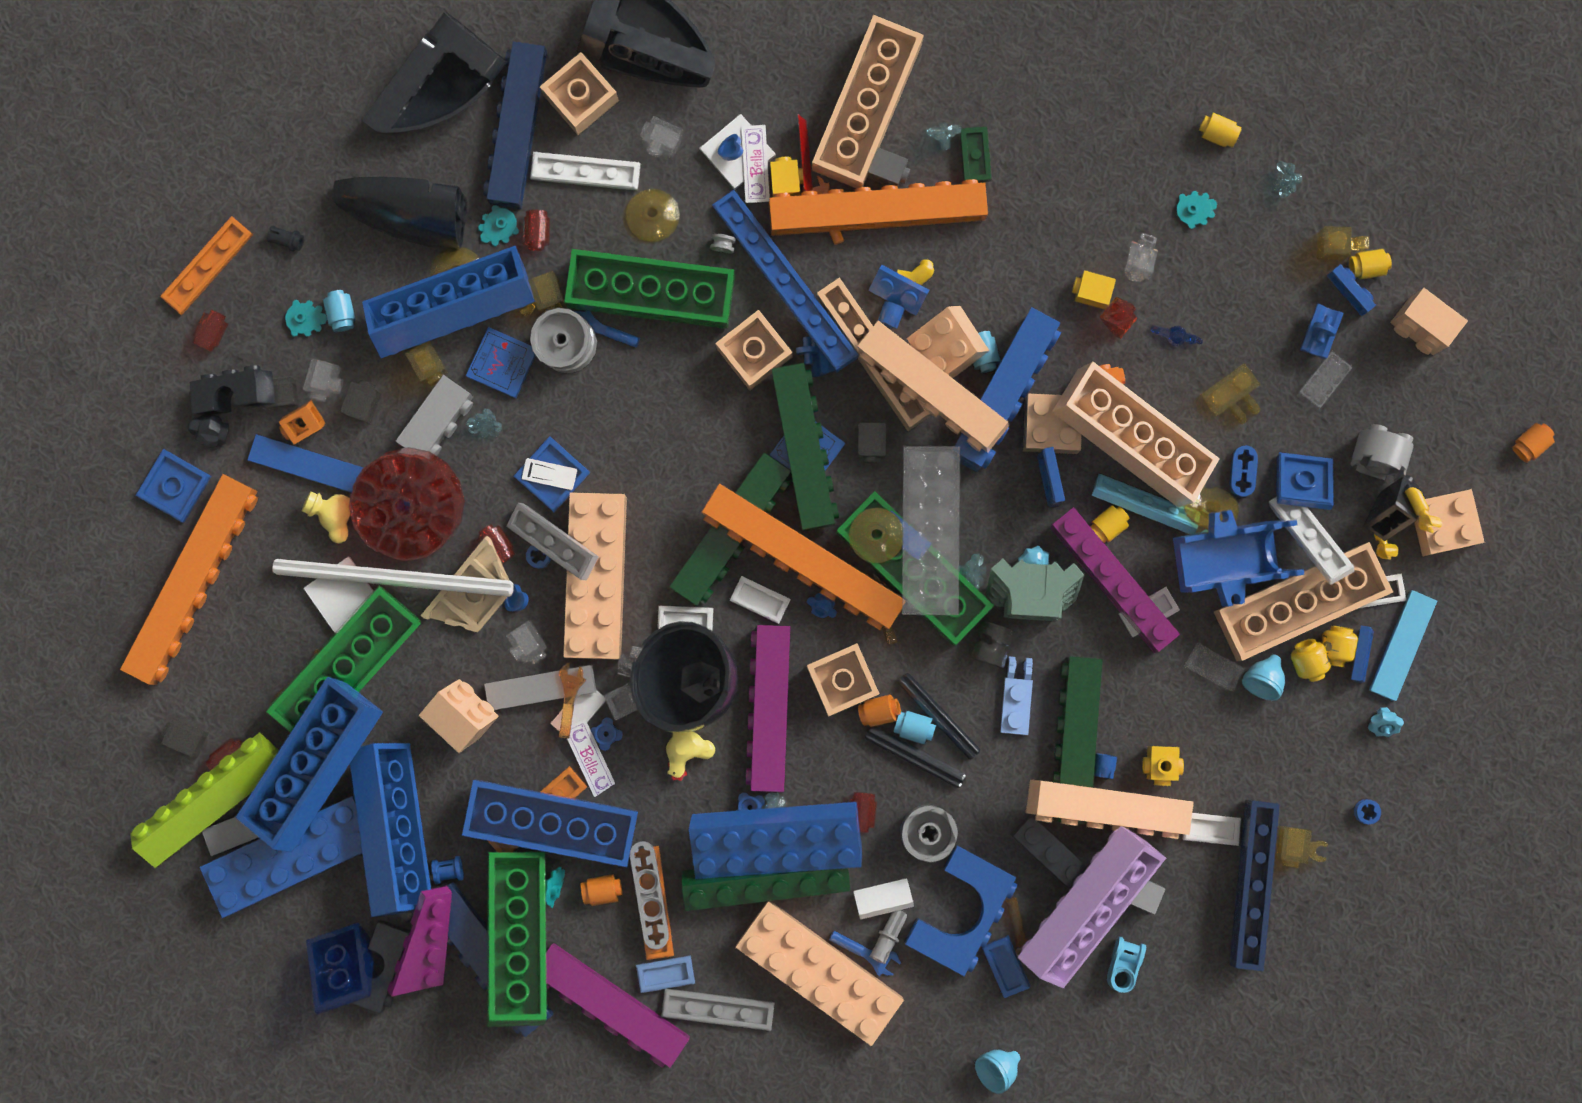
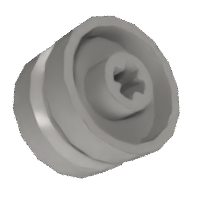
[530,308,597,373]

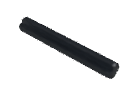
[898,673,980,759]
[865,726,966,788]

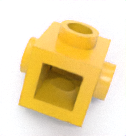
[1142,746,1184,786]

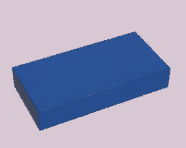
[1351,626,1374,683]
[982,935,1031,998]

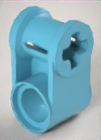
[1107,936,1146,993]

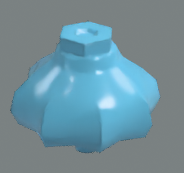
[1018,546,1050,565]
[1368,707,1404,737]

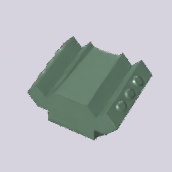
[985,559,1084,621]

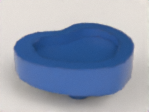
[718,134,743,161]
[504,584,529,612]

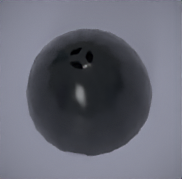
[630,621,738,732]

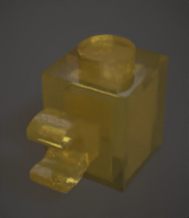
[1317,226,1369,260]
[520,271,566,316]
[405,341,448,386]
[1275,826,1328,868]

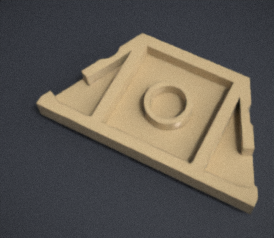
[421,536,514,632]

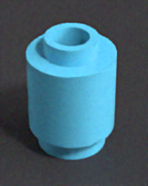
[323,290,356,332]
[973,331,1001,373]
[894,711,936,744]

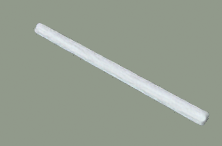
[272,559,514,597]

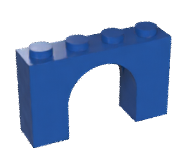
[904,845,1017,976]

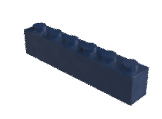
[484,41,547,209]
[1229,800,1280,971]
[447,882,554,1037]

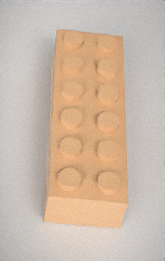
[812,15,924,188]
[1052,362,1219,508]
[564,493,627,660]
[1214,542,1393,661]
[736,901,904,1046]

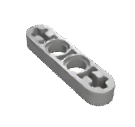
[630,841,669,949]

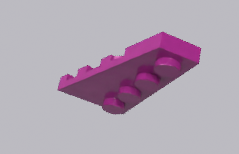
[387,886,452,996]

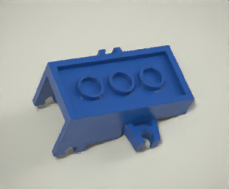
[1173,510,1305,606]

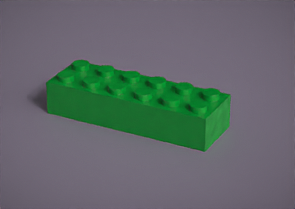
[565,249,735,329]
[836,491,994,646]
[266,584,421,732]
[487,852,547,1027]

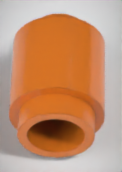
[1512,423,1555,463]
[858,694,901,727]
[581,874,622,906]

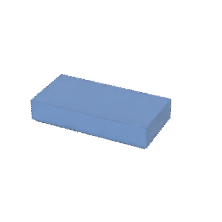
[636,955,695,993]

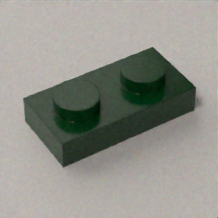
[960,126,992,183]

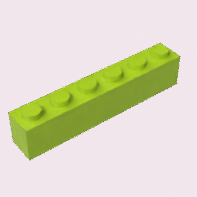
[130,732,279,868]

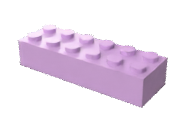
[1018,826,1166,988]

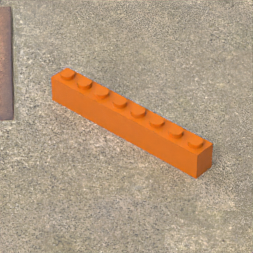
[769,180,988,236]
[120,474,258,685]
[701,484,906,630]

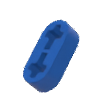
[1229,446,1258,498]

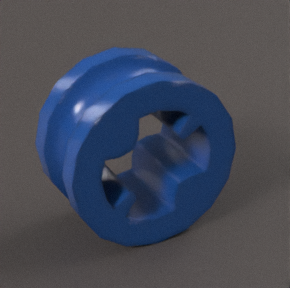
[526,545,551,569]
[1354,799,1381,824]

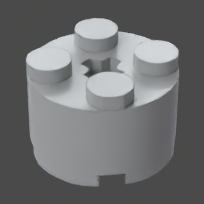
[1351,424,1413,481]
[900,805,958,862]

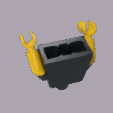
[1363,475,1442,559]

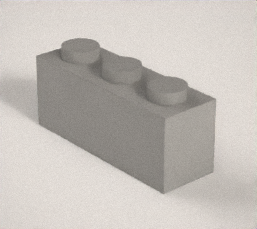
[396,375,473,462]

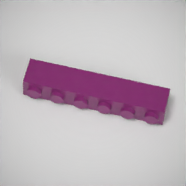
[1050,507,1180,654]
[746,625,790,792]
[546,943,690,1068]

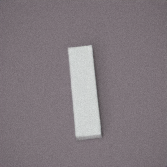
[530,152,640,191]
[1269,497,1354,585]

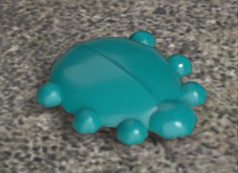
[1177,191,1217,229]
[478,205,519,246]
[285,300,327,336]
[545,867,565,908]

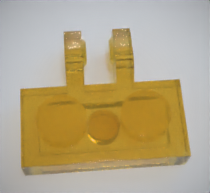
[1200,363,1261,425]

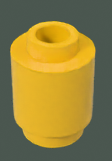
[1199,113,1241,148]
[1349,249,1392,280]
[1090,505,1130,543]

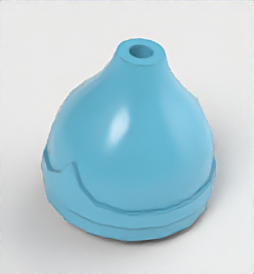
[1242,655,1285,701]
[975,1050,1020,1094]

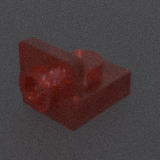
[1099,297,1137,339]

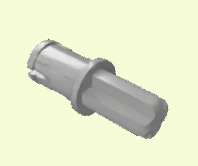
[869,910,907,964]

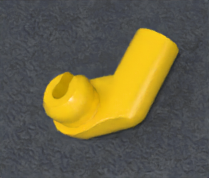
[897,260,934,285]

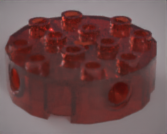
[349,447,465,561]

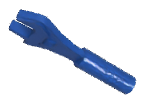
[574,311,640,348]
[829,931,901,976]

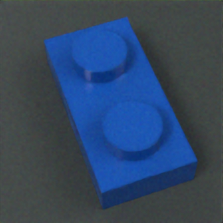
[1327,264,1376,316]
[868,265,929,316]

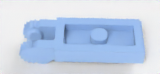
[1000,656,1033,735]

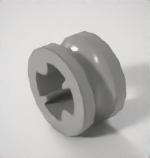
[710,234,736,253]

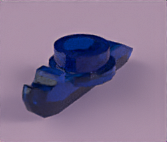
[1151,325,1203,346]

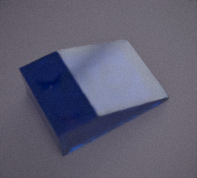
[306,923,374,1014]

